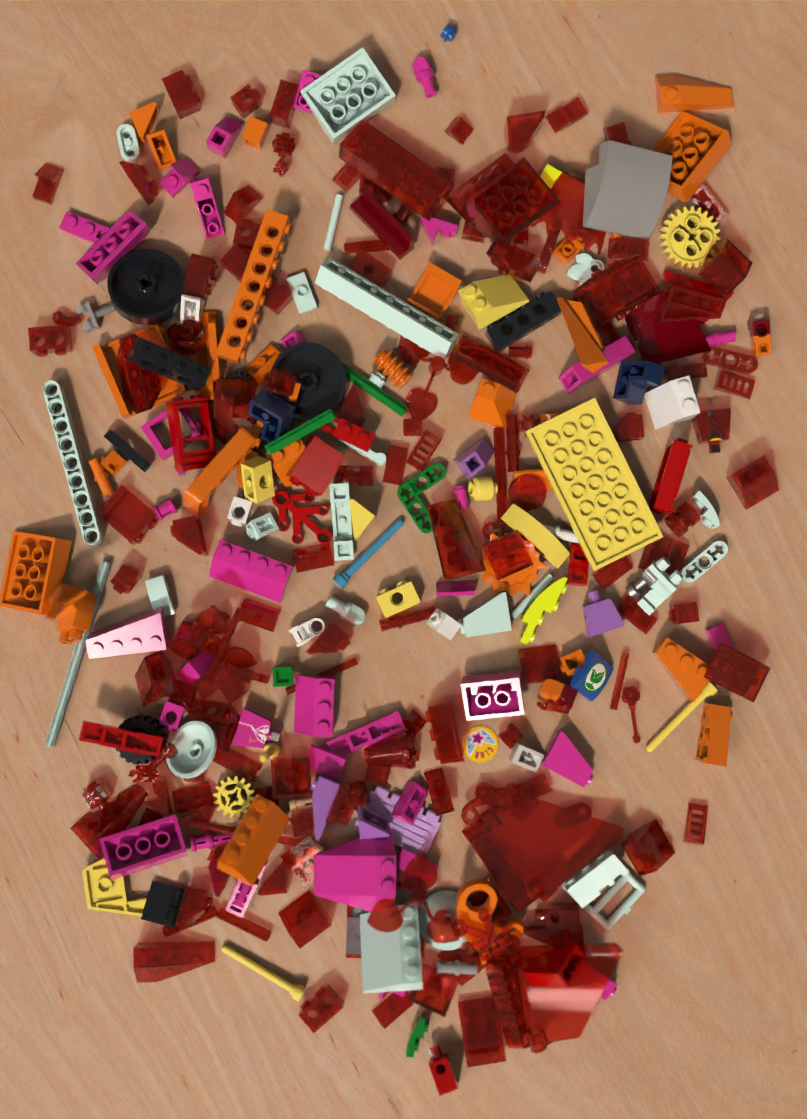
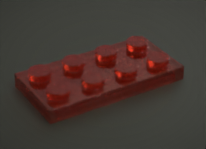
[450,335,530,392]

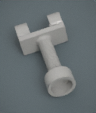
[75,302,116,333]

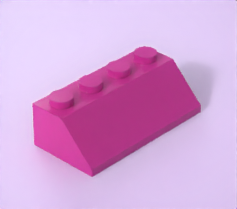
[75,210,151,285]
[209,540,294,603]
[99,814,188,880]

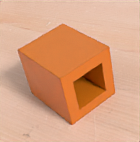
[242,116,269,150]

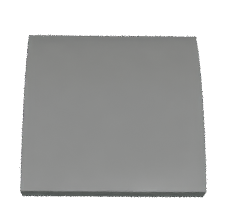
[583,140,672,240]

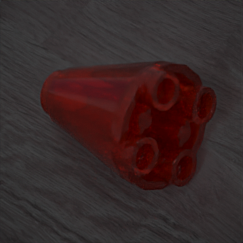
[364,730,420,769]

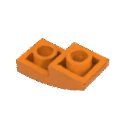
[553,223,594,265]

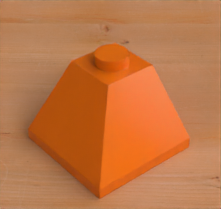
[469,378,517,429]

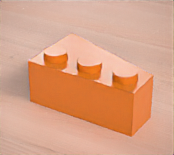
[653,637,715,702]
[695,702,733,767]

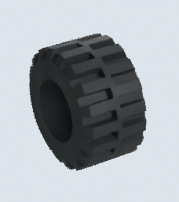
[115,715,167,765]

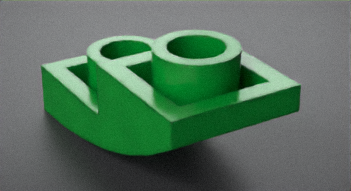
[406,1013,429,1058]

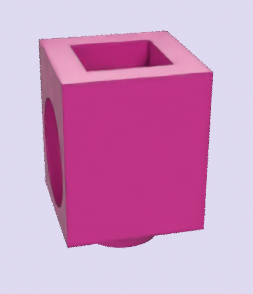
[159,700,187,731]

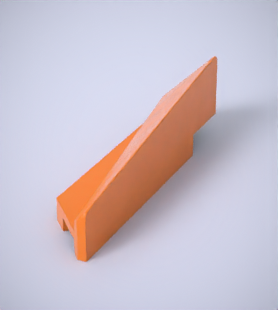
[557,297,609,373]
[195,310,222,403]

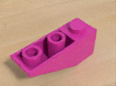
[190,175,225,239]

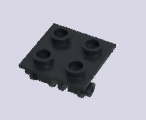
[141,881,190,929]

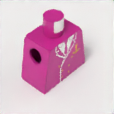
[233,708,281,748]

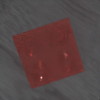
[518,644,562,684]

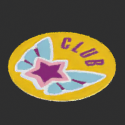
[462,726,498,763]

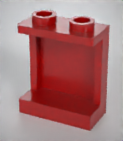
[286,436,346,497]

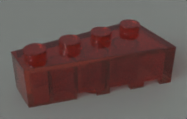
[427,499,486,581]

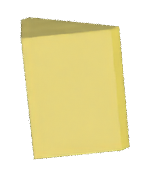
[349,499,375,541]

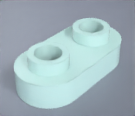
[116,124,141,163]

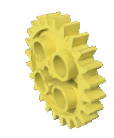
[659,206,721,269]

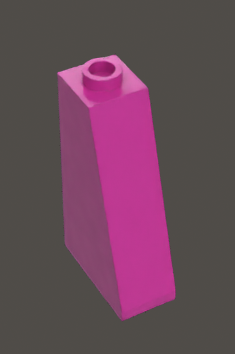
[558,336,636,394]

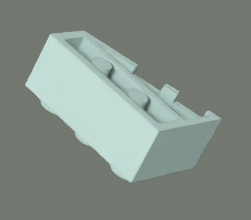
[564,848,629,908]

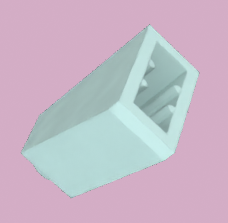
[460,592,512,637]

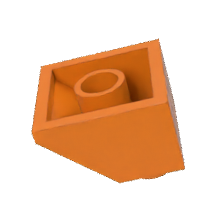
[265,439,306,489]

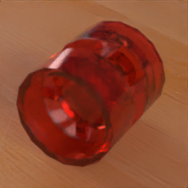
[664,501,701,538]

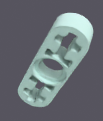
[680,541,728,583]

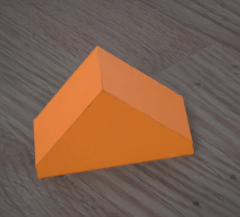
[129,102,160,144]
[146,128,177,170]

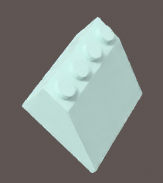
[300,47,396,144]
[360,904,423,993]

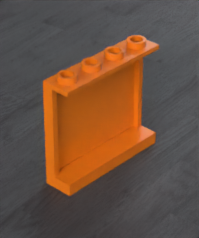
[92,324,188,419]

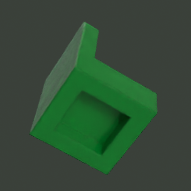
[272,666,293,687]

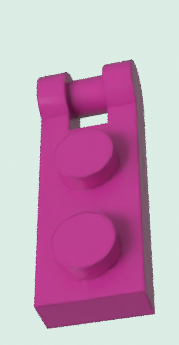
[59,211,110,244]

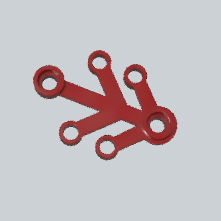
[272,489,332,545]

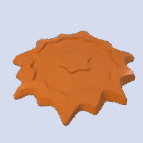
[475,531,547,596]

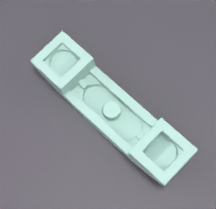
[329,483,354,561]

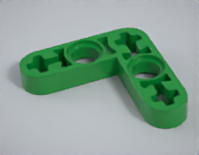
[397,463,446,534]

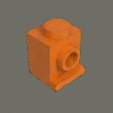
[559,649,586,678]

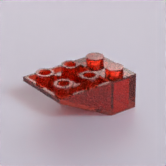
[704,642,770,703]
[457,996,506,1067]

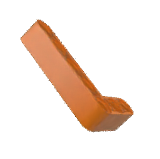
[183,426,260,518]

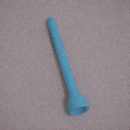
[332,519,404,589]

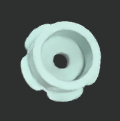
[369,371,386,388]

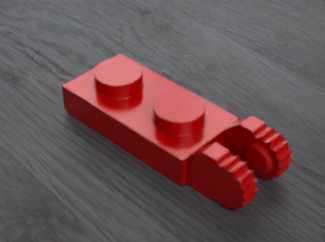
[320,417,376,453]

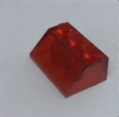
[425,701,464,764]

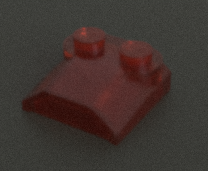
[119,160,159,205]

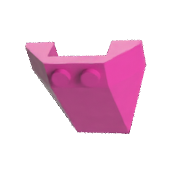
[314,833,396,912]

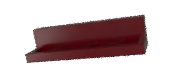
[350,187,414,260]

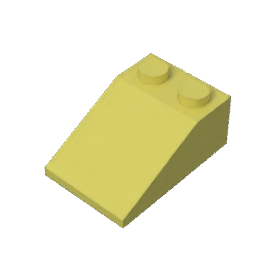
[458,274,529,330]

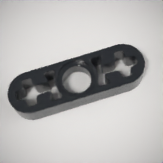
[104,429,151,472]

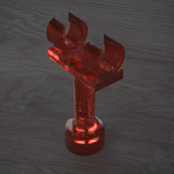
[129,742,178,783]

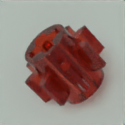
[272,133,296,158]
[517,414,540,438]

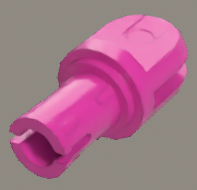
[412,56,437,98]

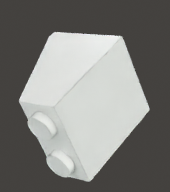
[644,376,700,430]

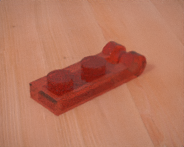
[213,741,263,782]

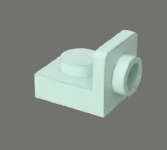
[246,512,279,542]

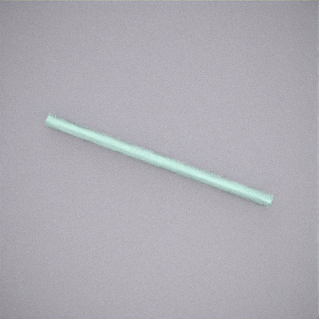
[44,561,111,747]

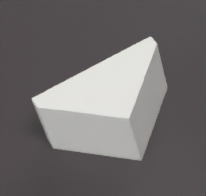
[180,294,205,329]
[509,742,544,772]

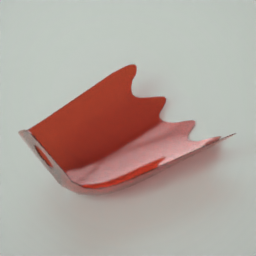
[531,170,606,255]

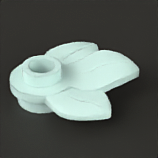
[567,253,605,292]

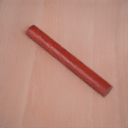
[610,652,629,710]

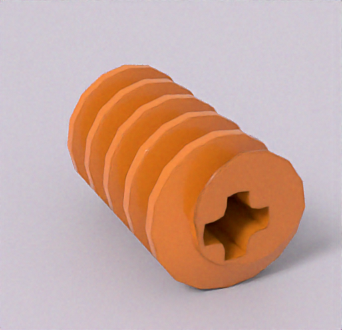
[372,349,414,390]

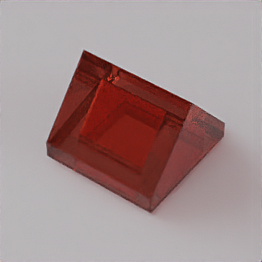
[402,709,427,736]

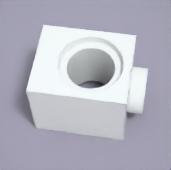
[227,496,254,527]
[426,608,461,641]

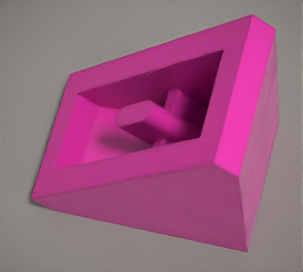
[177,649,218,689]

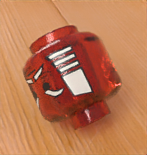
[82,780,111,810]

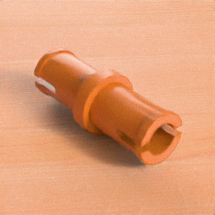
[88,457,115,497]

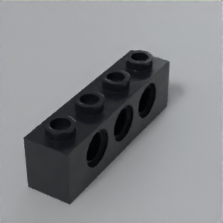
[485,291,562,353]
[126,337,211,391]

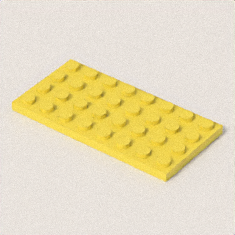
[525,398,663,571]

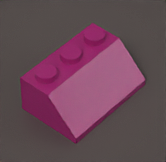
[461,670,525,721]
[294,674,335,737]

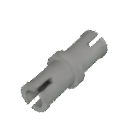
[437,960,477,976]

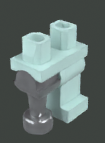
[625,557,683,615]

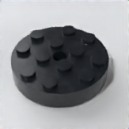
[107,249,186,325]
[270,342,348,420]

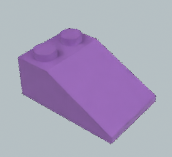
[311,774,343,841]

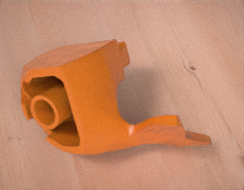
[46,583,96,645]

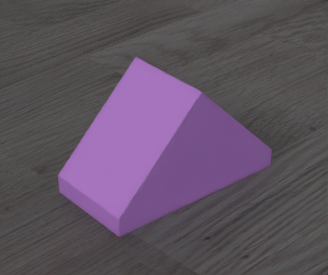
[357,805,390,839]

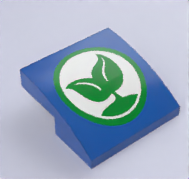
[570,651,613,701]

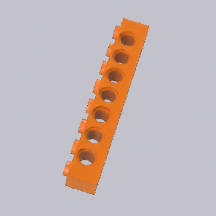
[216,209,292,365]

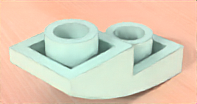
[690,490,720,529]
[145,574,176,616]

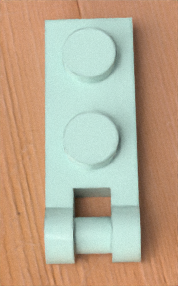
[338,439,386,466]

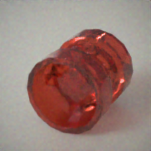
[497,722,524,749]

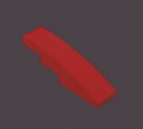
[79,720,163,757]

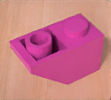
[293,70,322,114]
[206,116,243,158]

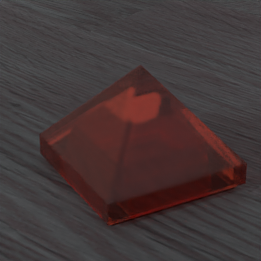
[139,807,164,826]

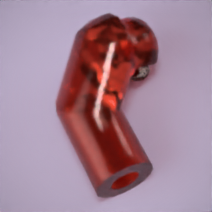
[53,311,82,328]

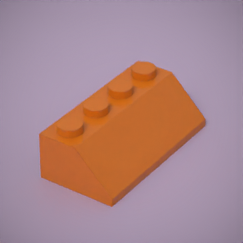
[217,794,290,887]

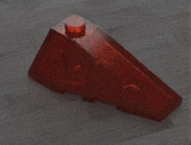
[70,783,148,860]
[133,941,215,983]

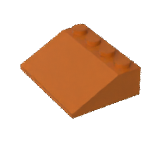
[651,111,732,203]
[0,531,72,615]

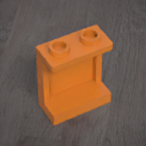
[406,262,462,322]

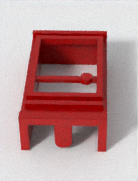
[166,394,216,472]
[649,438,693,515]

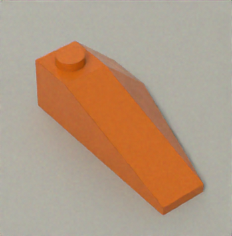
[655,74,733,113]

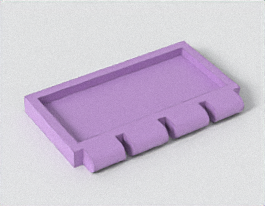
[355,784,441,858]

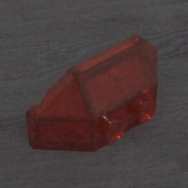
[117,333,162,414]

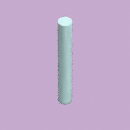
[323,194,343,251]
[509,573,554,620]

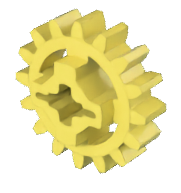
[213,775,255,818]

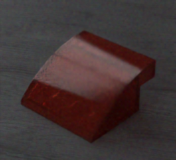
[446,153,561,245]

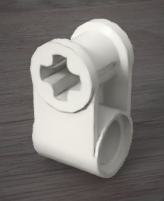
[288,618,327,647]

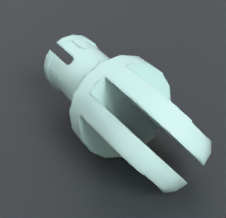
[325,595,366,626]

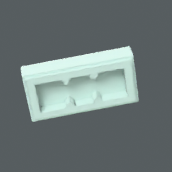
[286,272,318,315]

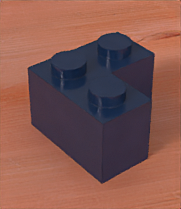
[613,361,664,405]
[248,389,296,443]

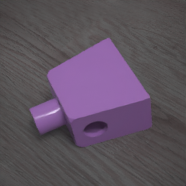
[583,590,625,637]

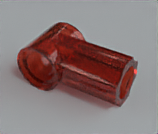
[337,465,374,486]

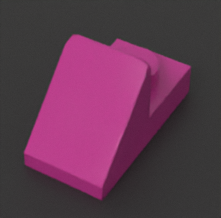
[159,158,200,198]
[420,214,458,246]

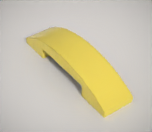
[501,504,570,569]

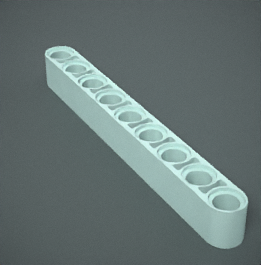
[43,380,104,546]

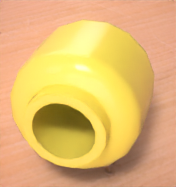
[468,476,498,501]

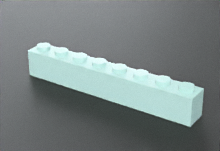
[315,257,459,360]

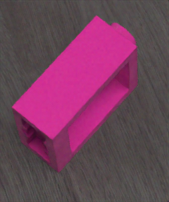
[141,407,203,461]

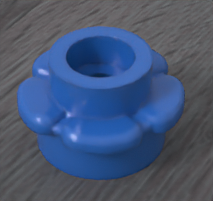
[440,24,457,42]

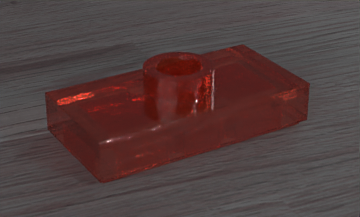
[332,151,371,193]
[382,445,408,486]

